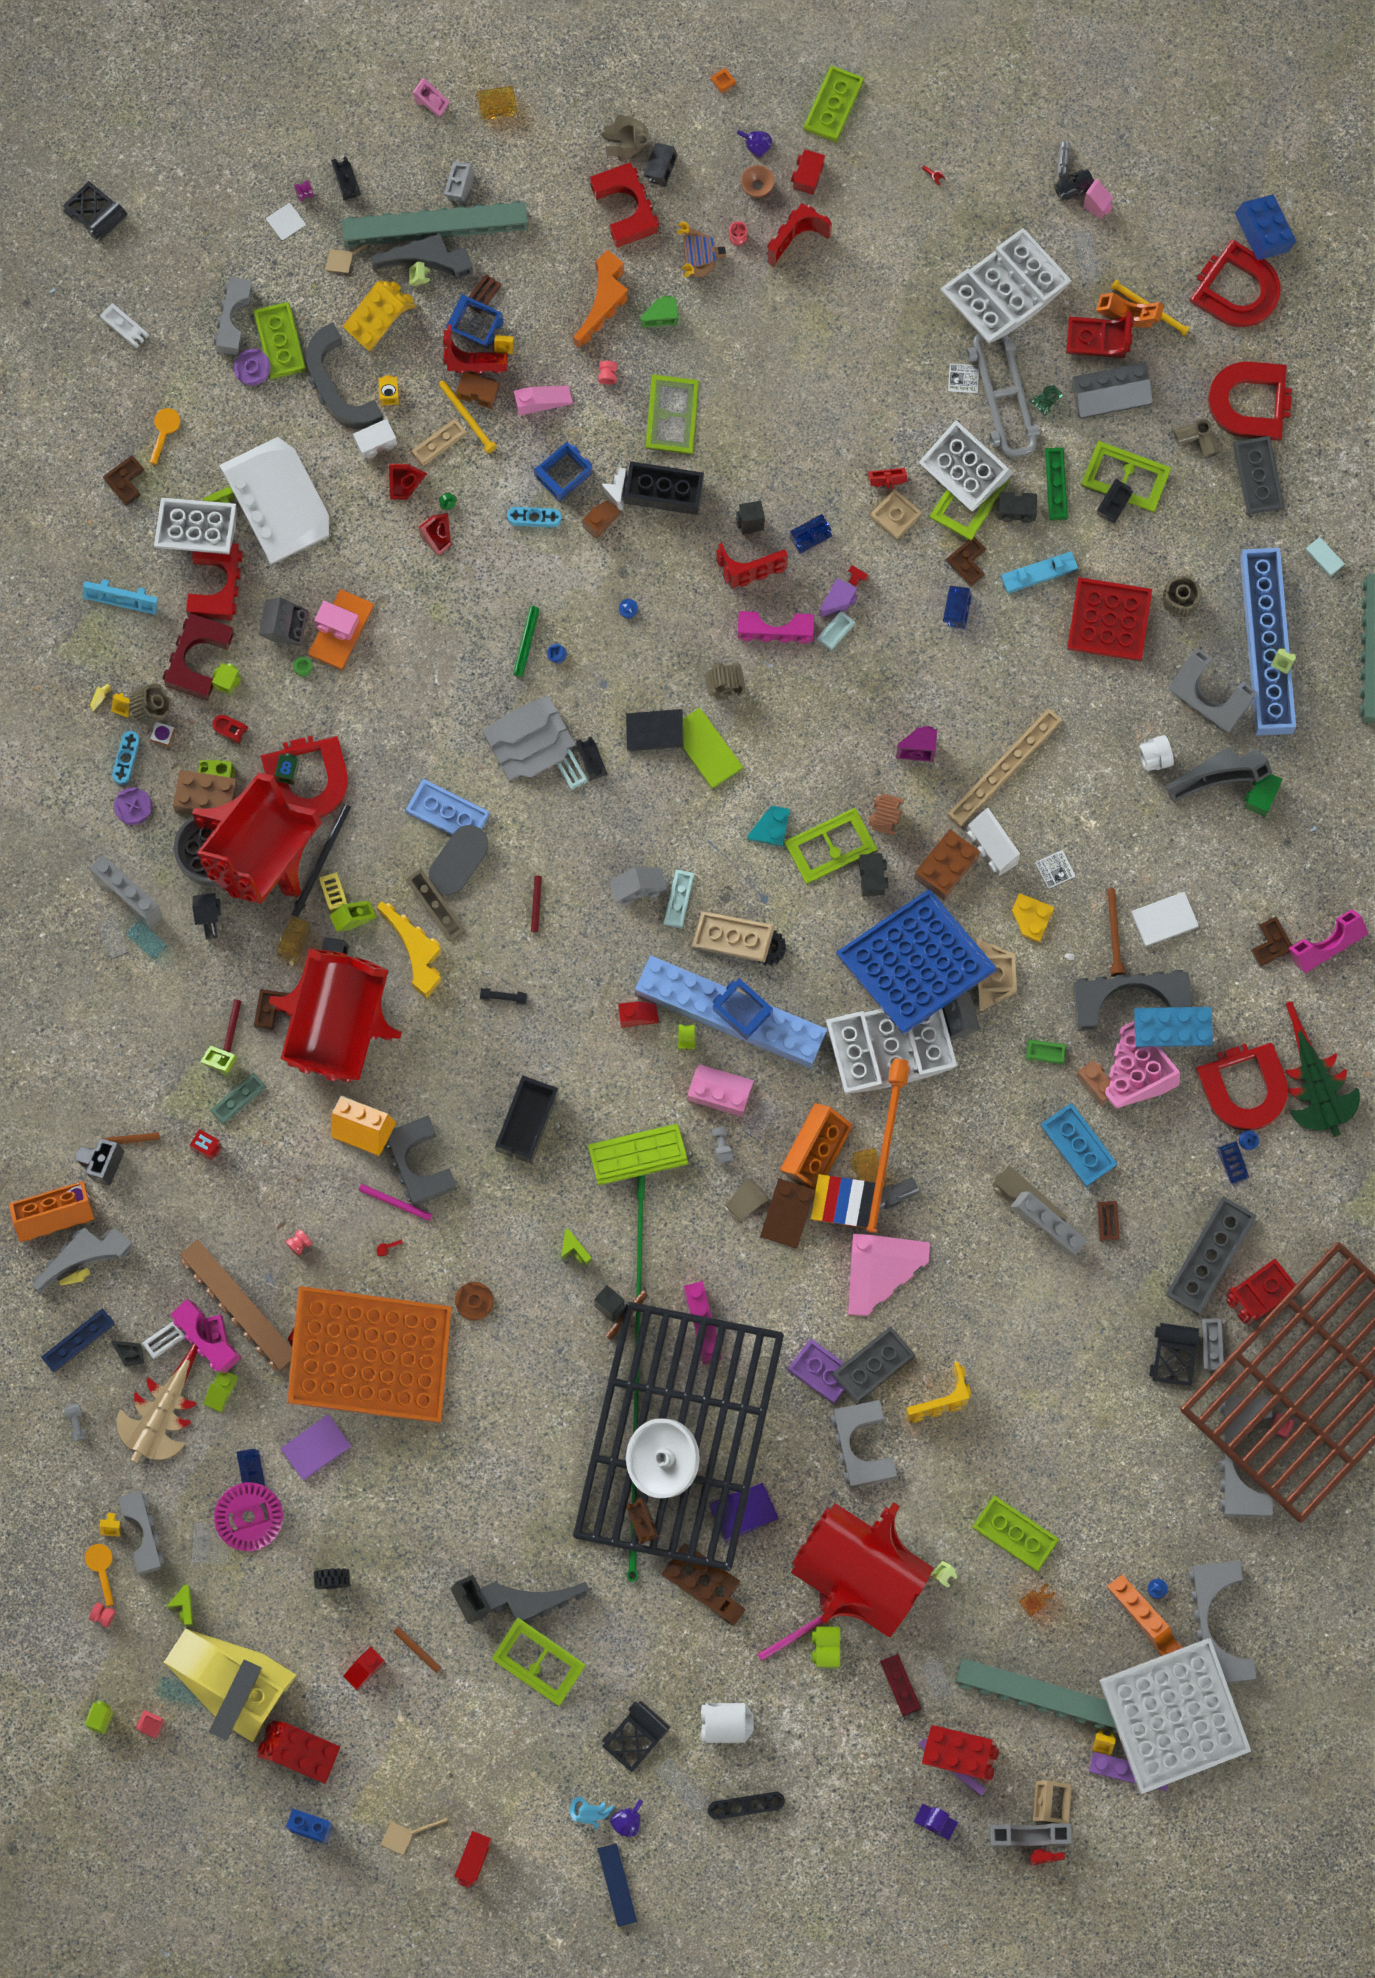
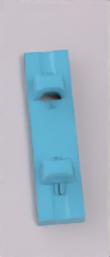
[1001,551,1078,594]
[83,579,158,615]

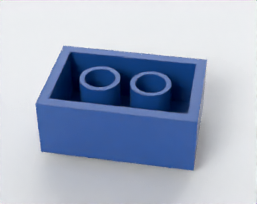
[1235,194,1297,260]

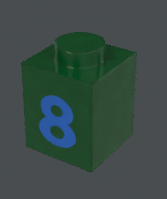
[274,753,299,785]

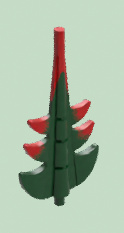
[1285,1001,1360,1137]

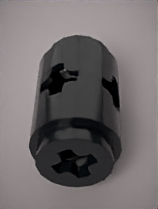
[1054,169,1094,201]

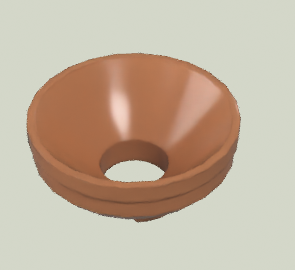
[741,165,775,198]

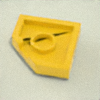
[1012,893,1054,943]

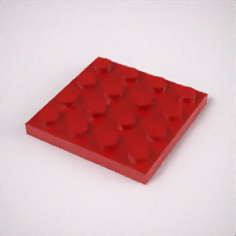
[1067,577,1153,662]

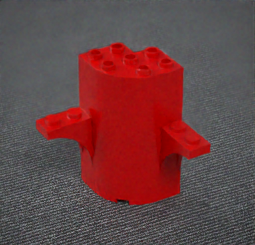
[192,772,322,904]
[269,948,402,1082]
[791,1502,934,1638]

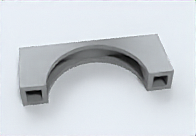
[1219,1397,1273,1518]
[1189,1561,1256,1684]

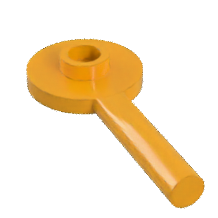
[149,408,181,465]
[85,1544,114,1607]

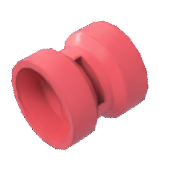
[729,221,748,246]
[598,361,618,385]
[285,1229,312,1256]
[89,1602,116,1628]

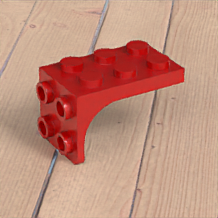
[767,203,832,267]
[1066,311,1134,358]
[443,325,508,373]
[716,543,788,589]
[1225,1259,1296,1327]
[257,1720,341,1784]
[921,1725,999,1784]

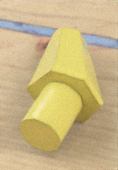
[90,684,112,711]
[59,1268,90,1285]

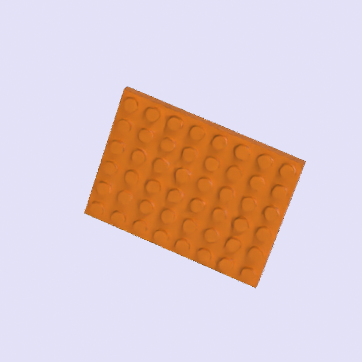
[287,1286,452,1423]

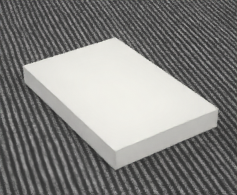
[1131,892,1199,947]

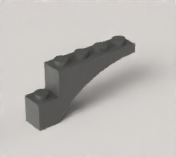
[370,234,473,279]
[1166,747,1272,802]
[480,1581,589,1625]

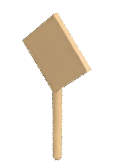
[326,244,370,274]
[380,1818,448,1856]

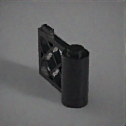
[63,181,128,240]
[1149,1322,1199,1386]
[602,1701,671,1773]

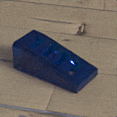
[1216,1141,1249,1184]

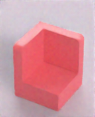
[136,1710,164,1739]

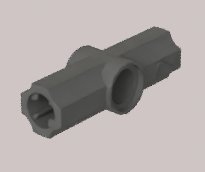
[879,1177,919,1210]

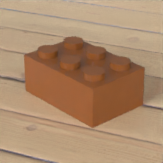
[914,829,980,900]

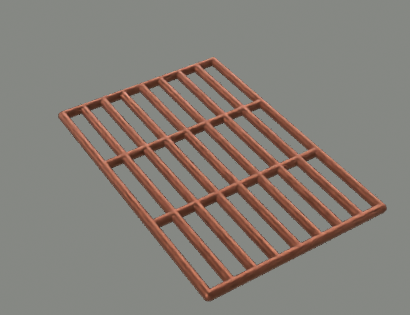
[1180,1242,1375,1523]

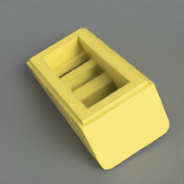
[319,872,347,914]

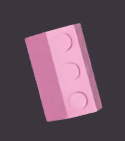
[687,1064,754,1117]

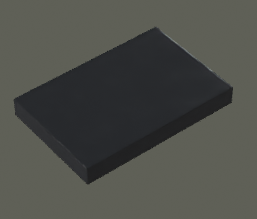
[626,709,684,751]

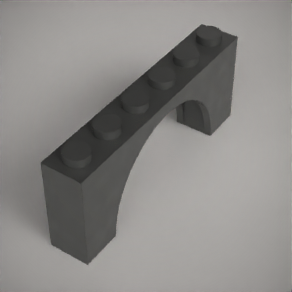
[1072,970,1193,1031]

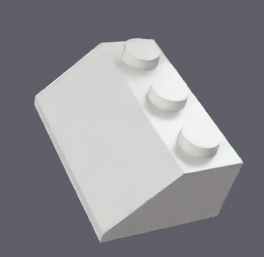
[966,808,1020,876]

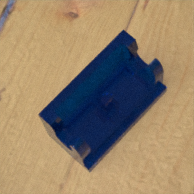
[789,514,832,554]
[943,586,972,630]
[236,1449,265,1486]

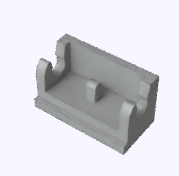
[444,161,475,206]

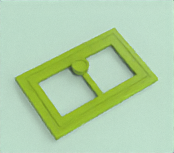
[1081,441,1172,512]
[929,479,1009,541]
[784,808,877,884]
[491,1618,586,1706]

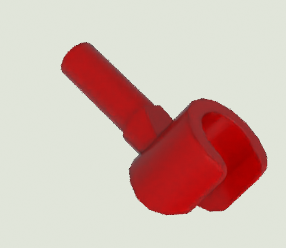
[922,165,946,186]
[377,1239,403,1256]

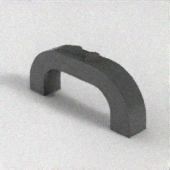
[306,322,384,429]

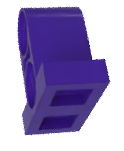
[913,1804,958,1841]

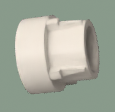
[1139,735,1174,771]

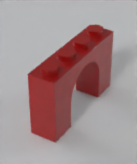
[589,162,660,248]
[186,543,243,621]

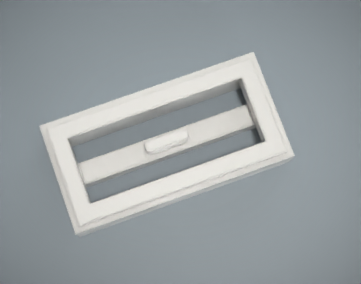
[142,1322,185,1359]

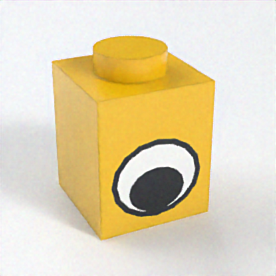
[378,375,399,406]

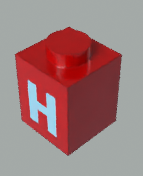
[189,1129,222,1160]

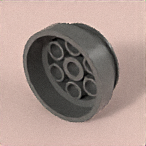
[174,817,218,886]

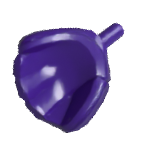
[736,130,772,157]
[610,1799,643,1837]

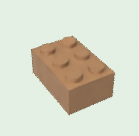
[173,770,238,815]

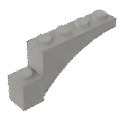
[32,1227,134,1294]

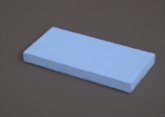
[405,779,490,836]

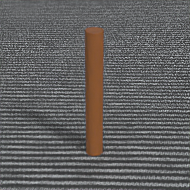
[102,1132,160,1144]
[605,1290,648,1340]
[393,1627,442,1673]

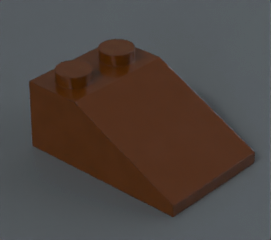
[760,1178,816,1249]

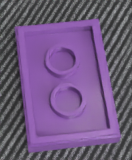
[787,1338,844,1405]
[280,1414,352,1481]

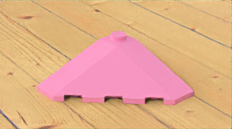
[1105,1021,1180,1108]
[848,1234,930,1316]

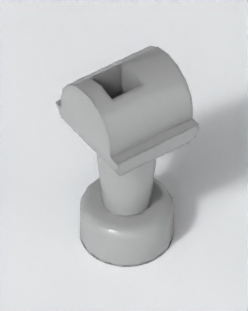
[711,1126,734,1164]

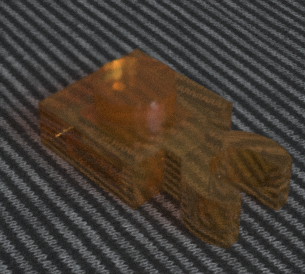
[1018,1583,1055,1617]

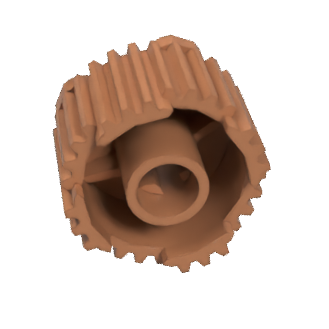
[869,793,905,836]

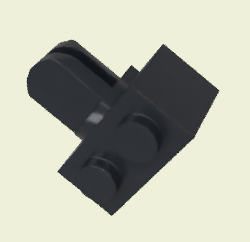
[192,893,222,940]
[75,1138,125,1186]

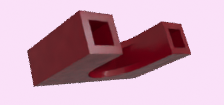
[163,613,235,701]

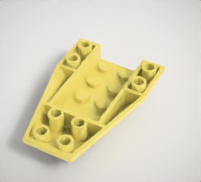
[164,1629,296,1743]

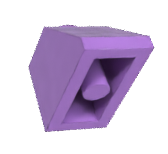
[819,578,858,617]

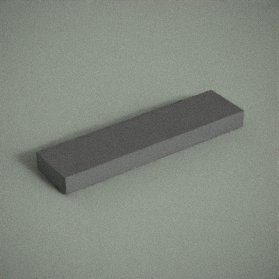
[209,1659,262,1741]

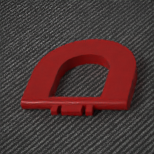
[1189,240,1281,327]
[1208,361,1292,441]
[260,735,348,818]
[1196,1042,1288,1131]

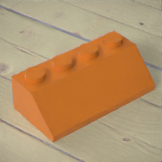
[780,1103,853,1190]
[9,1181,94,1242]

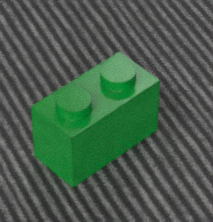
[1244,774,1283,817]

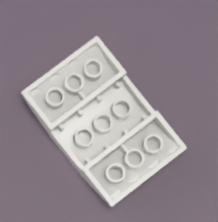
[940,228,1072,343]
[826,1009,957,1094]

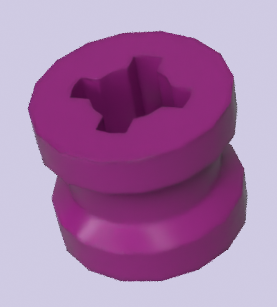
[294,180,314,202]

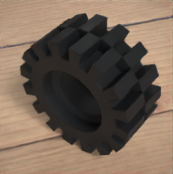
[757,930,786,966]
[314,1568,350,1589]

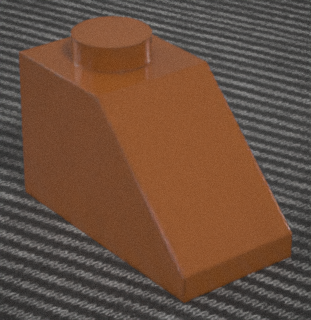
[582,500,622,539]

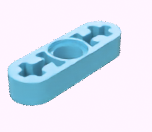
[507,507,562,528]
[112,731,140,785]

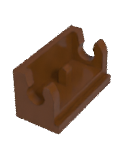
[626,1498,659,1544]

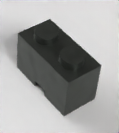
[998,492,1037,523]
[736,500,765,535]
[859,853,889,897]
[594,1285,625,1321]
[451,1575,491,1624]

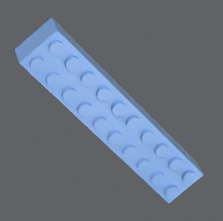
[1240,548,1296,736]
[635,955,827,1069]

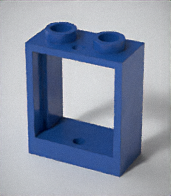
[446,294,504,349]
[534,442,592,502]
[713,978,773,1040]
[286,1808,333,1845]

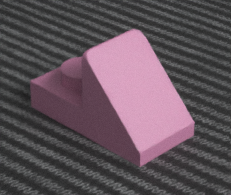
[413,78,450,116]

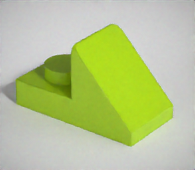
[201,1046,237,1077]
[561,1228,592,1266]
[204,1372,239,1413]
[167,1584,194,1627]

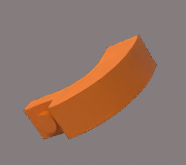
[1096,292,1164,328]

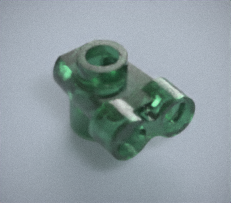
[1030,385,1063,416]

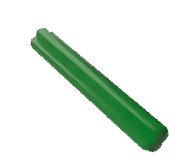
[513,606,539,677]

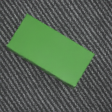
[1026,1039,1066,1065]

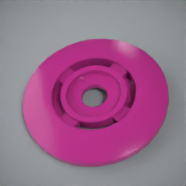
[214,1482,283,1551]

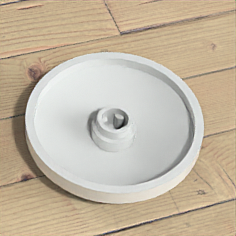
[626,1419,700,1498]

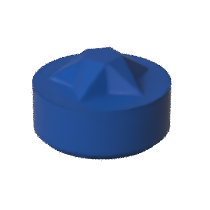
[619,599,638,619]
[547,644,567,663]
[1239,1131,1259,1150]
[1147,1579,1168,1599]

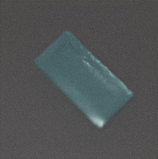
[126,921,167,960]
[156,1676,197,1705]

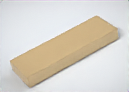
[411,418,467,466]

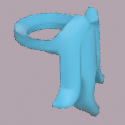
[570,1797,615,1829]

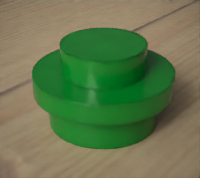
[439,492,457,510]

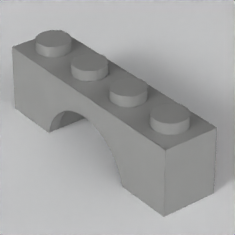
[214,277,253,356]
[1011,1192,1087,1256]
[118,1491,165,1575]
[989,1823,1071,1847]

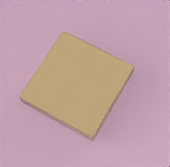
[869,489,922,540]

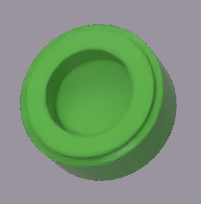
[293,657,313,677]

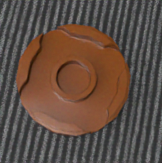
[455,1282,494,1321]

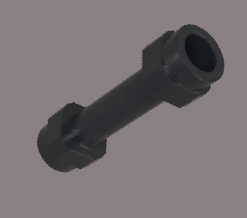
[480,988,527,1005]

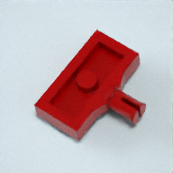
[868,468,908,489]
[1029,1849,1065,1866]

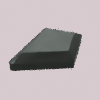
[111,1341,145,1367]

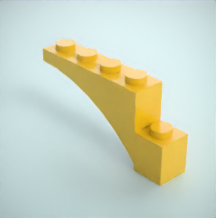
[377,901,441,999]

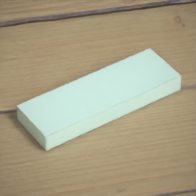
[664,869,694,929]

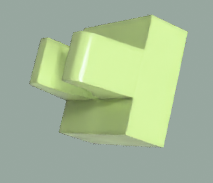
[409,262,430,286]
[1270,648,1296,674]
[930,1561,957,1587]

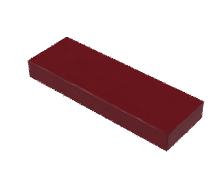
[880,1654,921,1717]

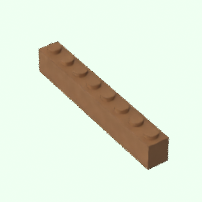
[180,1239,292,1374]

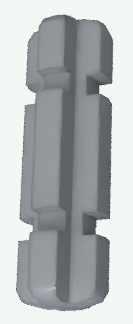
[1057,141,1071,177]

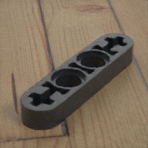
[708,1792,785,1820]

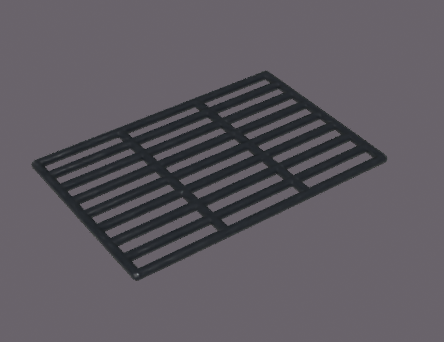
[573,1302,784,1571]

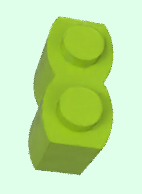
[812,1627,840,1669]
[84,1700,114,1735]

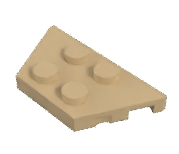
[976,938,1017,1011]

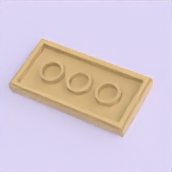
[692,911,775,963]

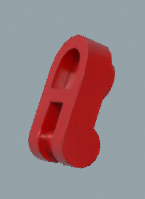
[212,715,248,744]

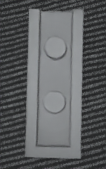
[1201,1319,1224,1373]

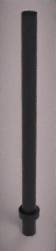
[291,804,351,918]

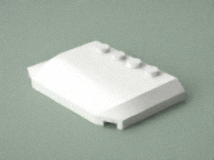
[219,437,329,565]

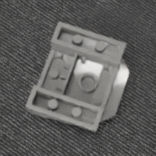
[482,696,576,781]

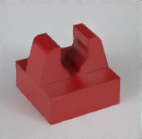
[848,565,870,587]

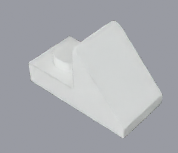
[601,468,628,510]

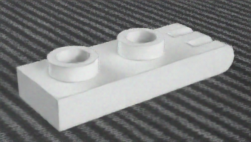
[100,303,149,349]

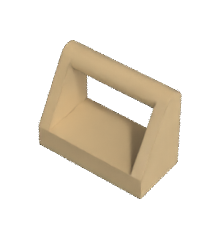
[1033,1780,1072,1824]

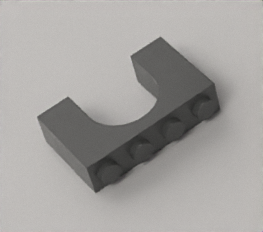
[385,1115,457,1206]

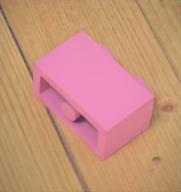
[314,601,359,641]

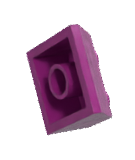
[896,726,938,762]

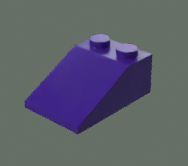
[709,1483,779,1543]

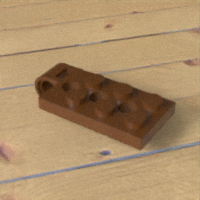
[661,1542,745,1626]

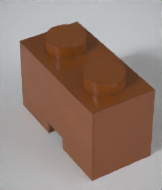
[456,372,499,409]

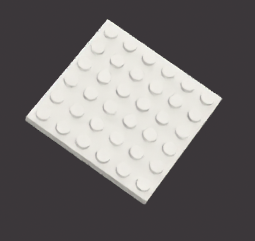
[1099,1638,1251,1794]

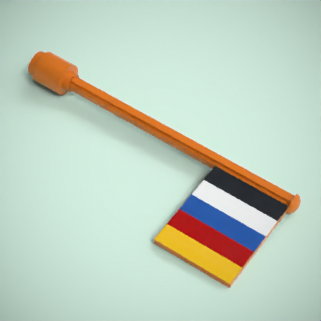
[811,1059,910,1233]

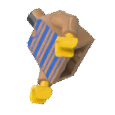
[677,221,726,278]

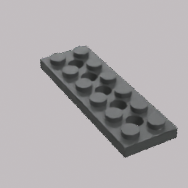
[1165,1196,1257,1315]

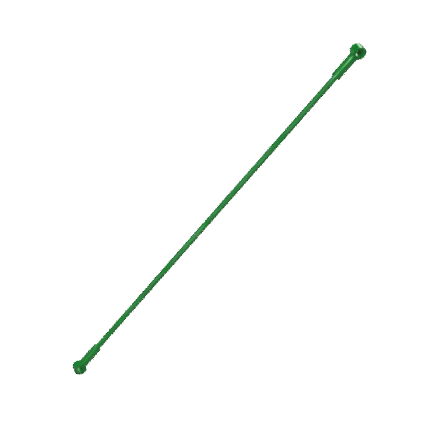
[626,1174,646,1582]

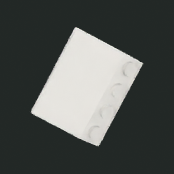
[919,421,1014,511]
[154,498,237,554]

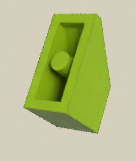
[329,901,377,932]

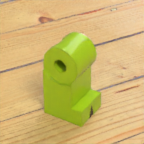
[198,760,236,778]
[678,1024,696,1050]

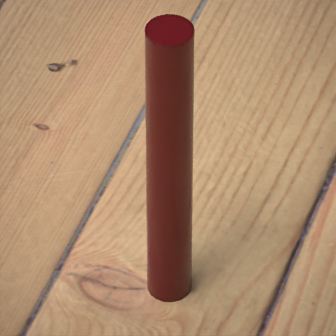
[531,875,542,933]
[223,999,242,1053]

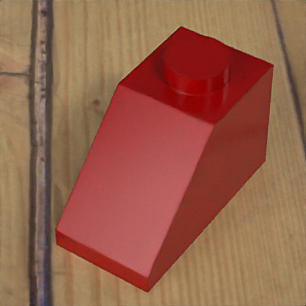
[618,1001,659,1028]
[343,1646,386,1691]

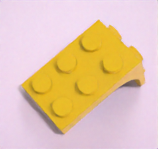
[342,281,417,351]
[905,1362,971,1423]

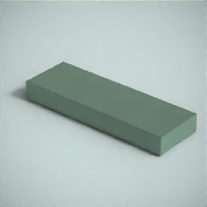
[210,1072,267,1125]

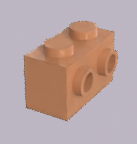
[1076,1060,1111,1106]

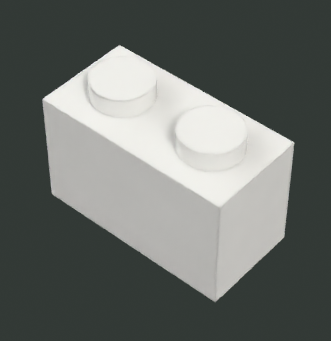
[353,419,397,459]

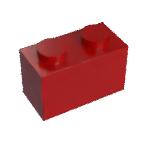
[791,149,825,195]

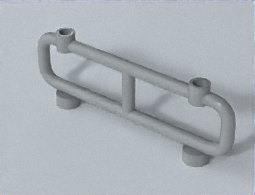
[967,333,1040,457]

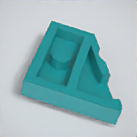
[747,805,790,847]

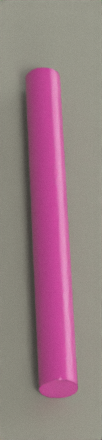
[359,1184,432,1221]
[757,1615,824,1661]

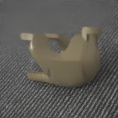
[601,115,649,161]

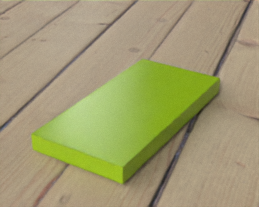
[803,65,864,143]
[253,302,306,380]
[682,708,743,789]
[972,1495,1059,1572]

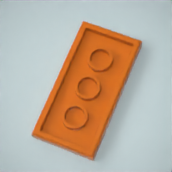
[308,589,374,670]

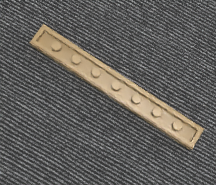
[947,708,1063,828]

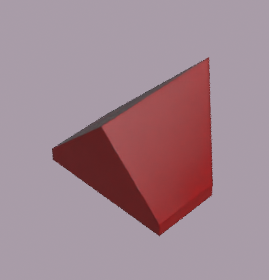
[389,464,428,500]
[419,513,452,556]

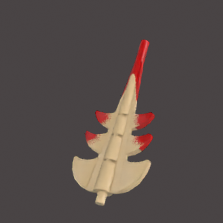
[116,1331,206,1463]

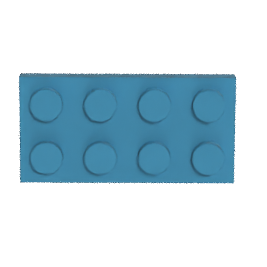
[1134,1007,1213,1047]
[1040,1102,1117,1187]

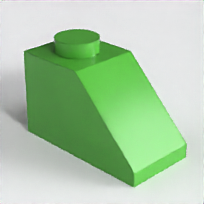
[641,296,678,328]

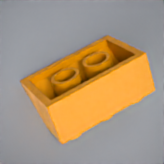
[331,1096,397,1156]

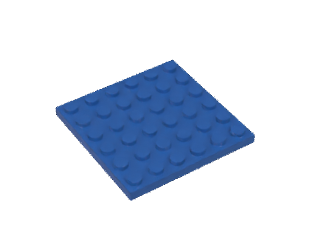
[836,889,997,1035]

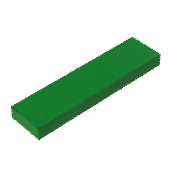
[1045,448,1068,521]

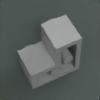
[609,867,667,905]

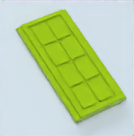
[588,1123,688,1186]

